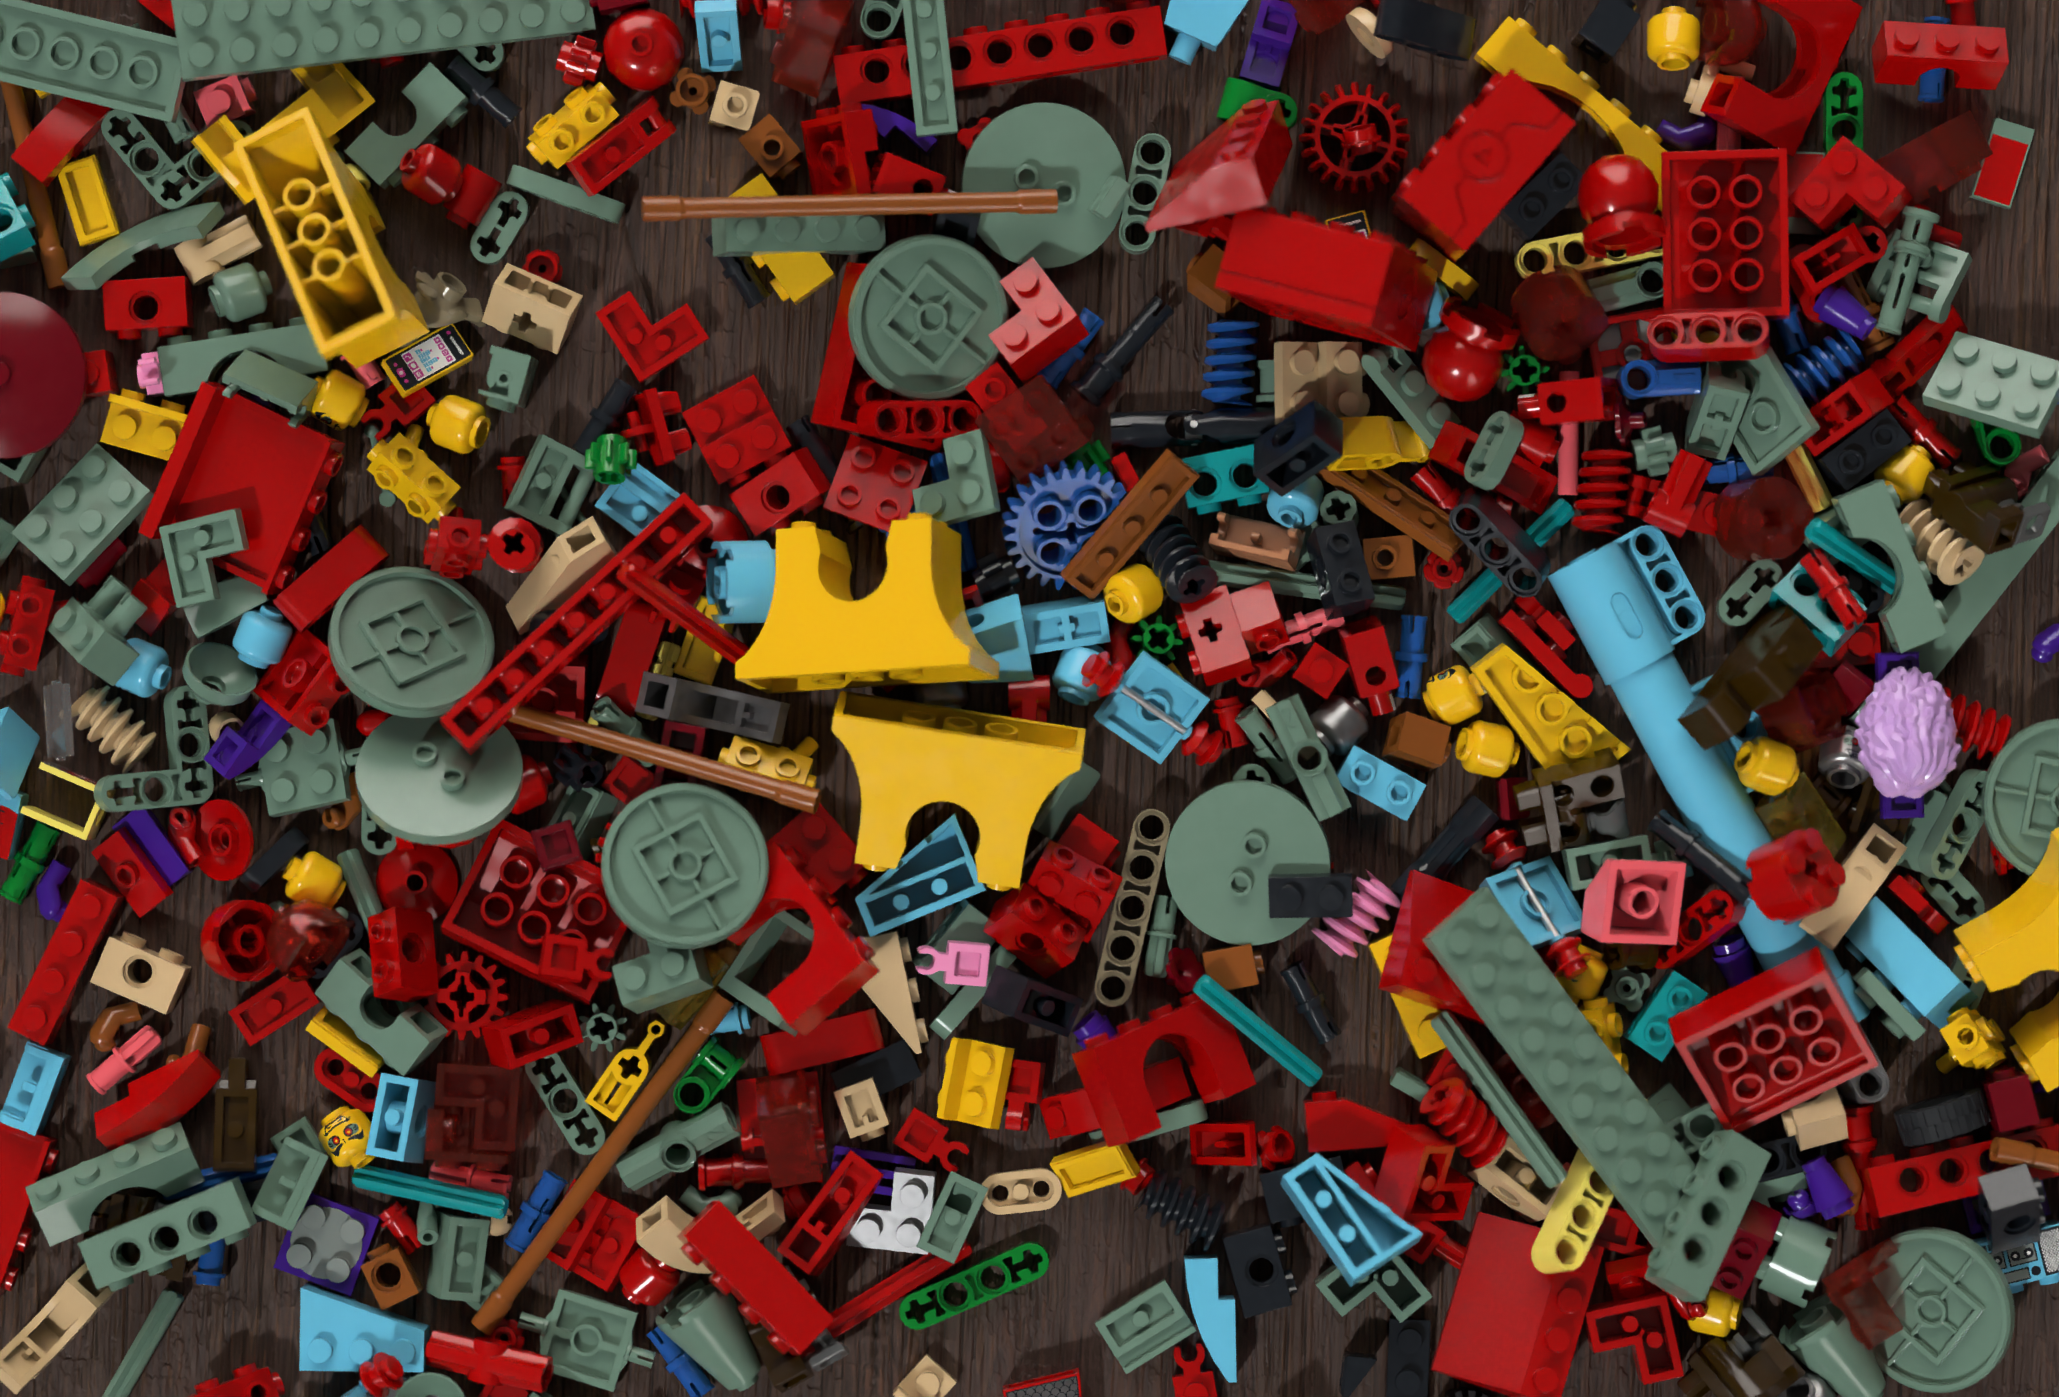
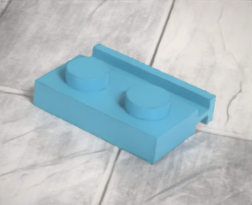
[594,463,680,537]

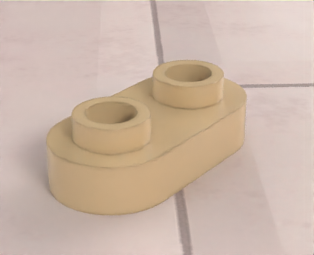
[982,1168,1062,1215]

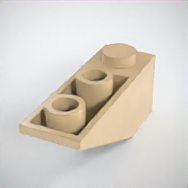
[506,516,617,635]
[1798,823,1907,950]
[861,930,929,1054]

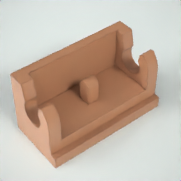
[1208,512,1306,572]

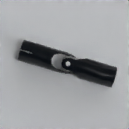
[1110,406,1276,449]

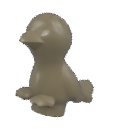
[391,271,486,352]

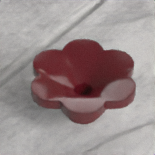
[1614,396,1647,448]
[1164,947,1205,994]

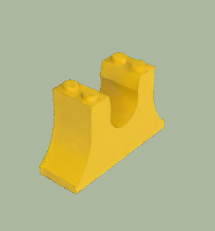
[233,106,430,369]
[735,513,999,693]
[831,690,1086,891]
[1953,827,2059,1093]

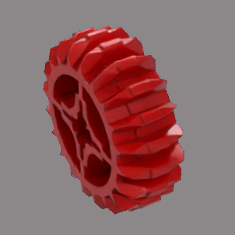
[1298,82,1410,194]

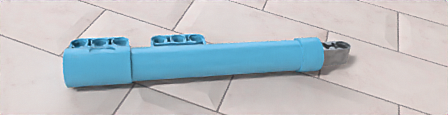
[1547,525,1890,1104]

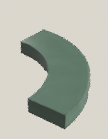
[61,202,225,290]

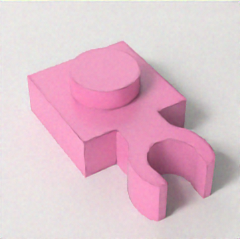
[137,352,164,397]
[916,940,990,987]

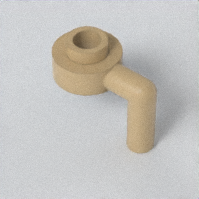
[1683,52,1756,117]

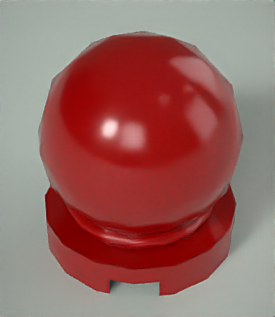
[1577,154,1666,258]
[1421,296,1521,402]

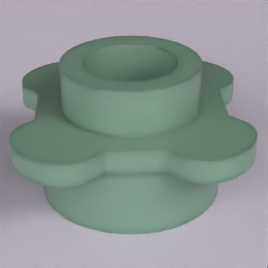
[1603,966,1650,1012]

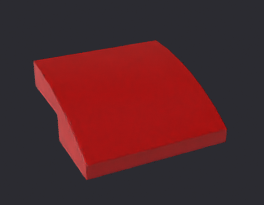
[546,1178,641,1292]

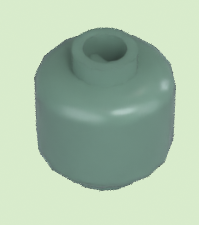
[208,263,273,322]

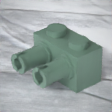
[46,574,148,687]

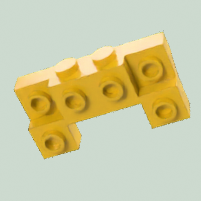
[191,63,375,205]

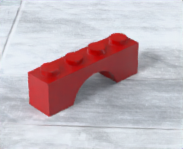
[7,878,125,1046]

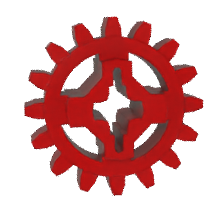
[424,950,510,1041]

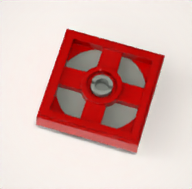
[1584,307,1673,398]

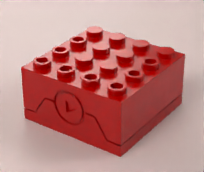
[1390,68,1575,263]
[1214,205,1438,352]

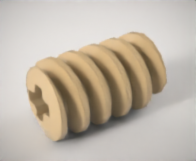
[1899,499,1985,585]
[65,685,157,774]

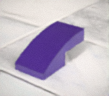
[1238,0,1302,91]
[862,104,938,156]
[204,699,292,780]

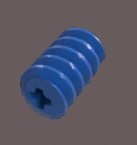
[1201,319,1260,406]
[1782,329,1865,404]

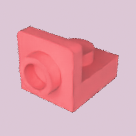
[193,75,258,128]

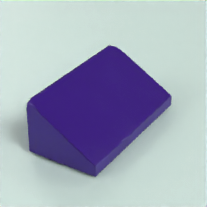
[112,809,193,887]

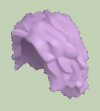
[1853,666,1961,799]

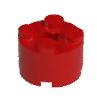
[1746,828,1846,925]

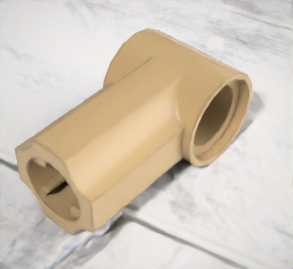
[174,214,263,286]

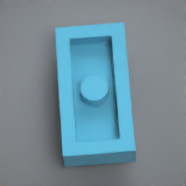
[695,0,743,73]

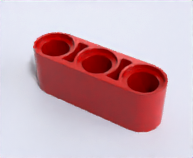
[1647,311,1770,363]
[856,398,983,439]
[273,524,390,633]
[594,597,668,718]
[759,1007,885,1076]

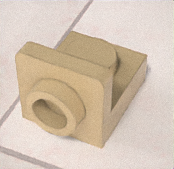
[708,80,760,131]
[833,1077,891,1142]
[893,1353,957,1397]

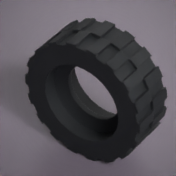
[1894,1088,1992,1147]

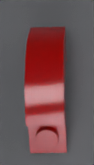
[1039,1056,1191,1140]

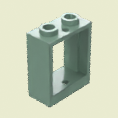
[718,909,814,1036]

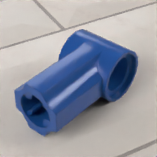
[1616,359,1702,399]

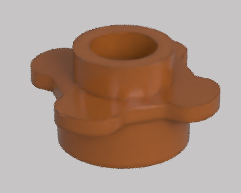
[669,68,716,115]

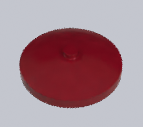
[0,292,88,459]

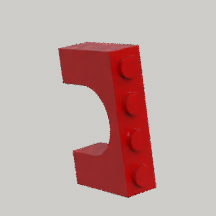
[1700,0,1863,157]
[727,841,880,1036]
[1071,993,1257,1147]

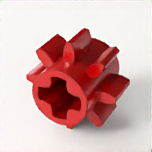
[555,35,604,87]

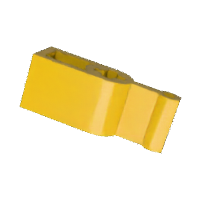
[1327,416,1432,471]
[585,1018,668,1122]

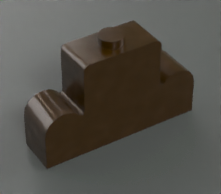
[1677,604,1824,750]

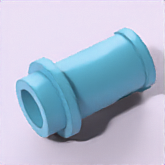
[710,1001,752,1035]

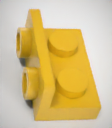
[100,388,187,461]
[937,1037,1015,1130]

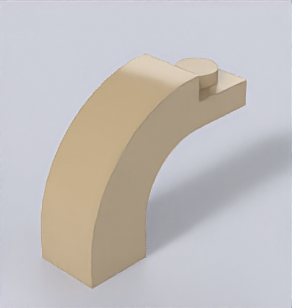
[636,1188,785,1274]
[0,1263,116,1395]

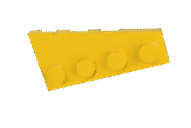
[1469,643,1631,770]

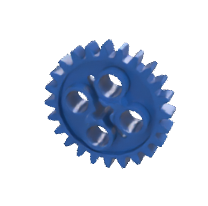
[1001,460,1127,590]

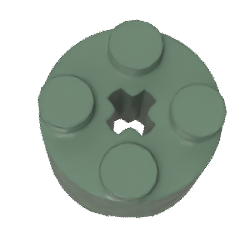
[1754,1215,1838,1308]

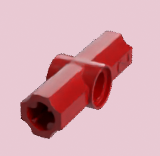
[424,1330,554,1393]

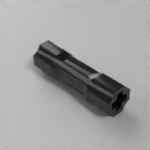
[1390,795,1500,898]

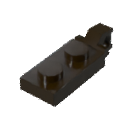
[213,1058,259,1173]

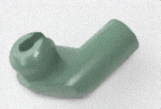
[678,1184,743,1216]

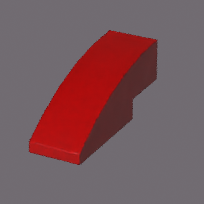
[10,97,114,187]
[1428,420,1558,515]
[94,1049,221,1151]

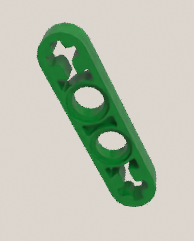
[1823,72,1863,233]
[899,1241,1049,1330]

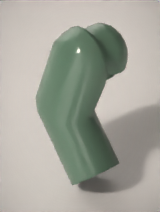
[417,1202,445,1245]

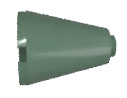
[655,1279,761,1391]
[1778,1291,1886,1397]

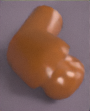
[322,772,362,830]
[89,1001,143,1052]
[166,1023,212,1065]
[1831,1155,1863,1219]

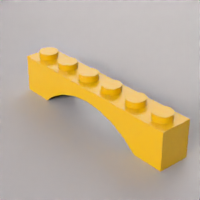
[1473,16,1668,217]

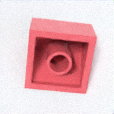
[1580,859,1686,945]

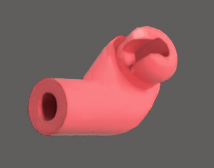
[2003,445,2050,500]

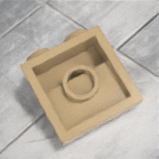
[1274,341,1370,425]

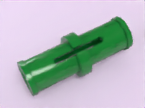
[0,820,61,905]

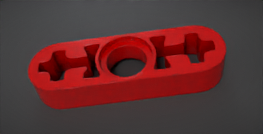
[1654,889,1745,969]

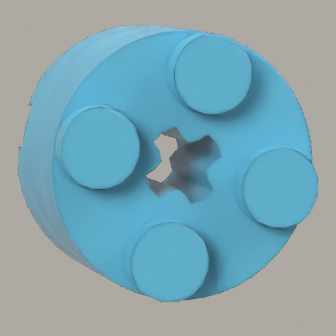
[706,540,776,624]

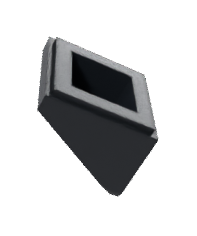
[1338,1351,1377,1397]

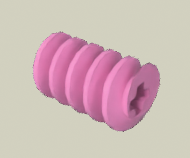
[1311,869,1401,958]

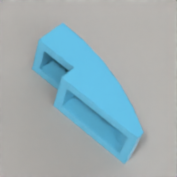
[1184,1254,1237,1383]

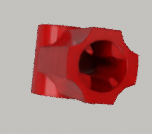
[1643,449,1713,538]
[1008,675,1050,723]

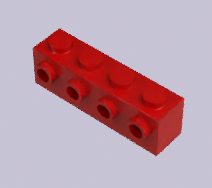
[677,1200,835,1355]

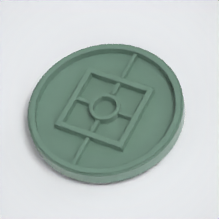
[961,102,1126,268]
[848,234,1009,400]
[328,566,495,718]
[355,713,523,845]
[1982,718,2059,876]
[1165,780,1331,946]
[601,783,769,949]
[1852,1227,2015,1393]

